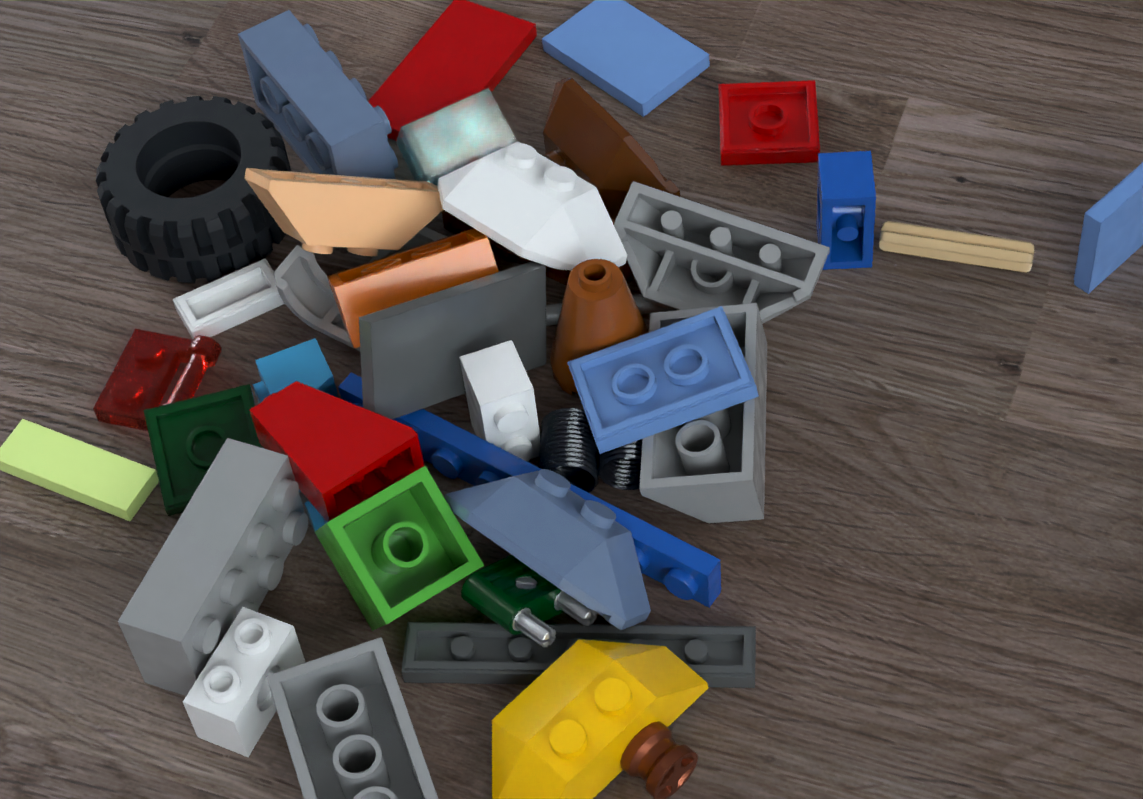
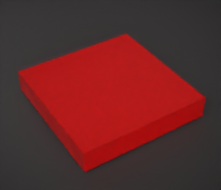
[718,80,820,166]

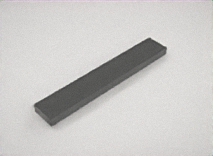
[401,622,756,688]

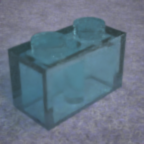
[396,88,516,186]

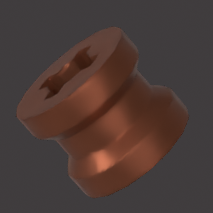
[620,721,698,799]

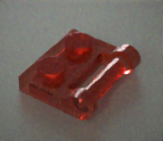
[93,329,222,431]

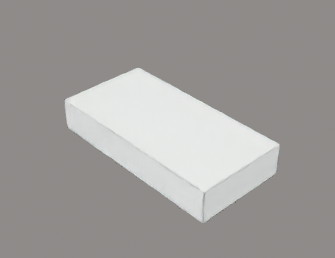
[173,258,285,344]

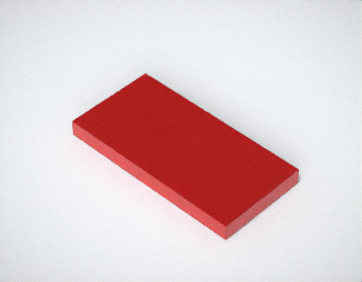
[368,0,537,157]

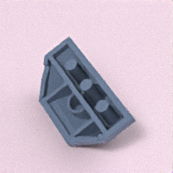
[444,469,651,630]

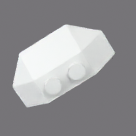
[437,141,627,271]

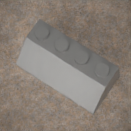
[639,303,767,523]

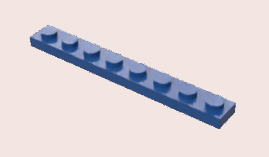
[338,372,721,608]

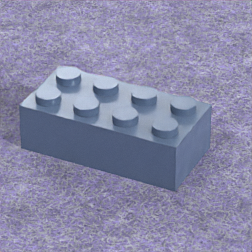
[238,10,398,179]

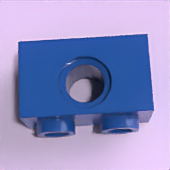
[816,151,876,270]

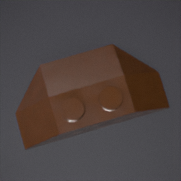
[543,78,680,220]

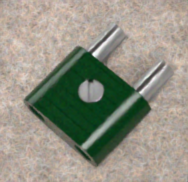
[461,555,597,647]

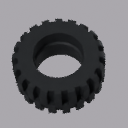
[96,96,291,284]

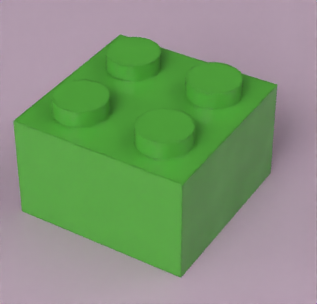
[315,466,484,631]

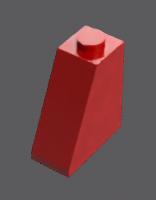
[249,381,424,522]

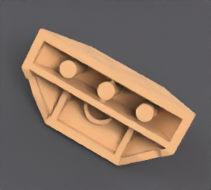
[245,168,443,257]

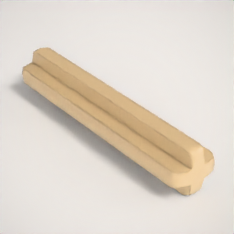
[879,221,1035,273]

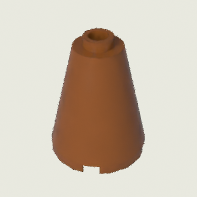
[550,259,649,396]

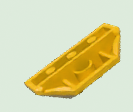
[492,639,709,799]

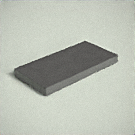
[359,261,546,420]

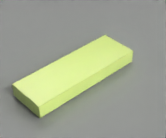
[0,419,159,521]

